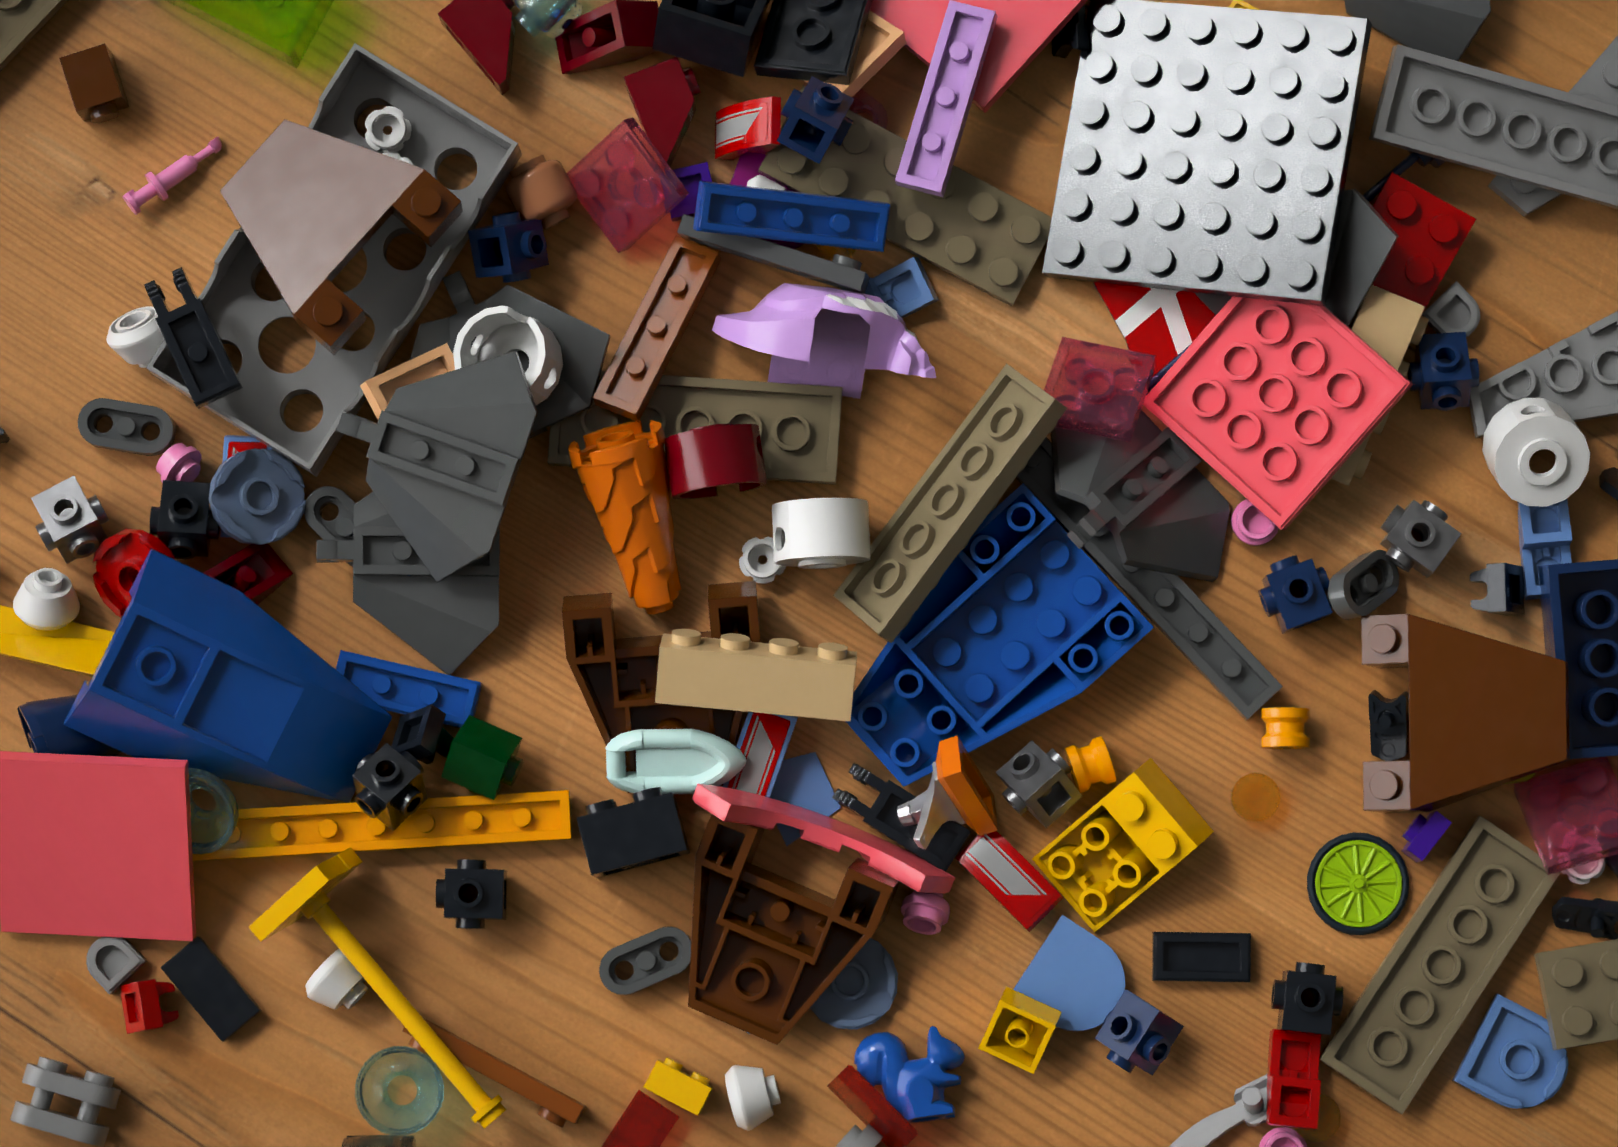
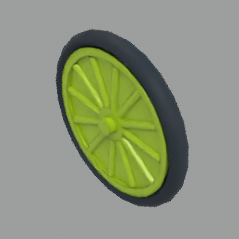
[1307,832,1409,935]

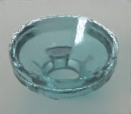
[188,768,239,854]
[355,1046,444,1135]

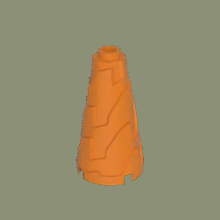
[568,420,681,614]

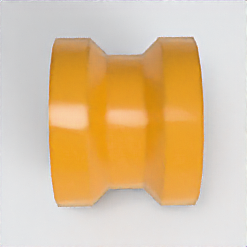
[1261,707,1310,749]
[1064,736,1116,793]

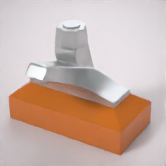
[897,736,998,850]

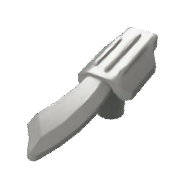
[1169,1074,1267,1147]

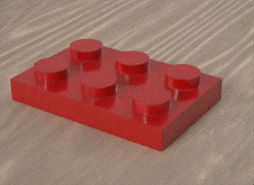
[1372,172,1476,314]

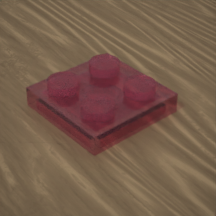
[567,117,690,253]
[1044,337,1156,442]
[1514,756,1618,875]

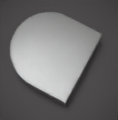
[1421,281,1480,337]
[86,937,147,995]

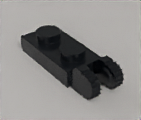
[144,267,243,409]
[832,763,971,872]

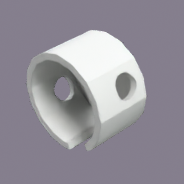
[453,305,563,405]
[1482,398,1590,507]
[772,498,871,569]

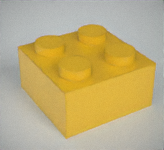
[978,986,1062,1074]
[643,1057,713,1116]

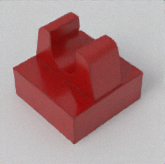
[120,979,179,1034]

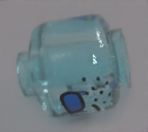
[514,0,583,38]

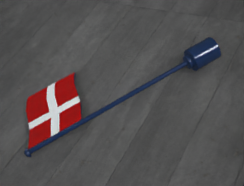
[1093,151,1446,399]

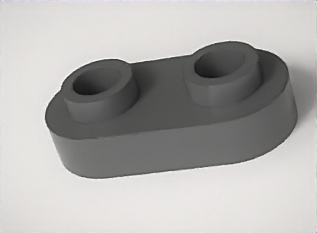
[78,398,176,456]
[304,486,356,567]
[1327,550,1399,620]
[599,927,691,995]

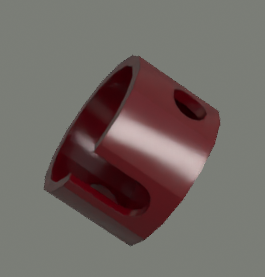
[664,424,767,499]

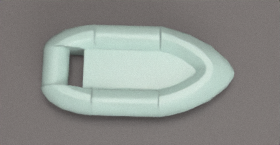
[605,729,747,794]

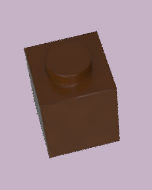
[59,43,129,123]

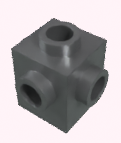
[31,476,109,564]
[1380,500,1461,577]
[996,740,1082,828]

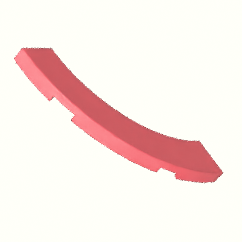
[692,784,956,894]

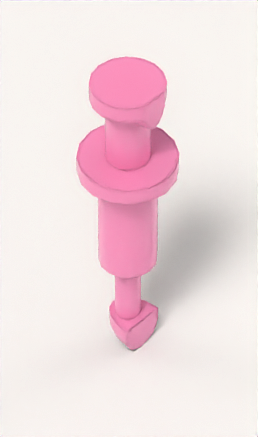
[122,136,222,215]

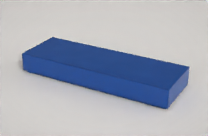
[336,650,482,728]

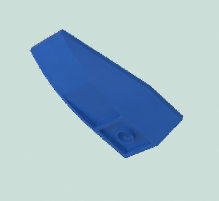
[845,483,1154,787]
[63,548,392,803]

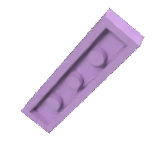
[895,0,998,197]

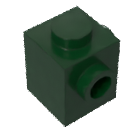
[441,715,523,800]

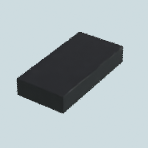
[1152,932,1251,982]
[160,936,262,1042]

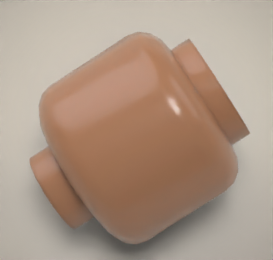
[506,155,577,230]

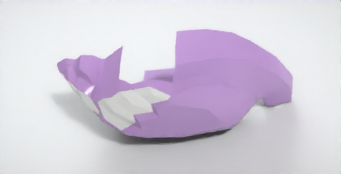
[712,283,936,399]

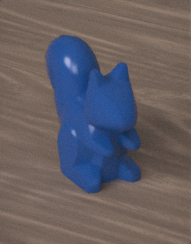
[854,1026,965,1123]

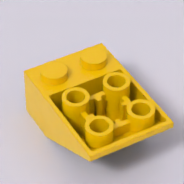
[1032,758,1214,933]

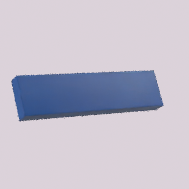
[693,181,890,252]

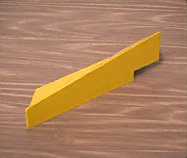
[0,605,115,677]

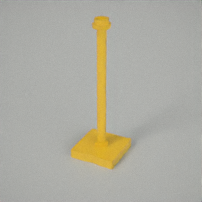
[249,847,507,1129]

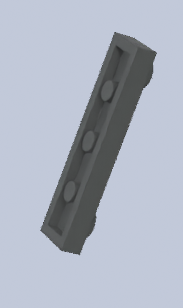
[677,214,870,293]

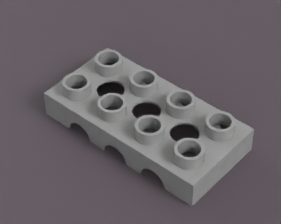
[146,43,522,477]

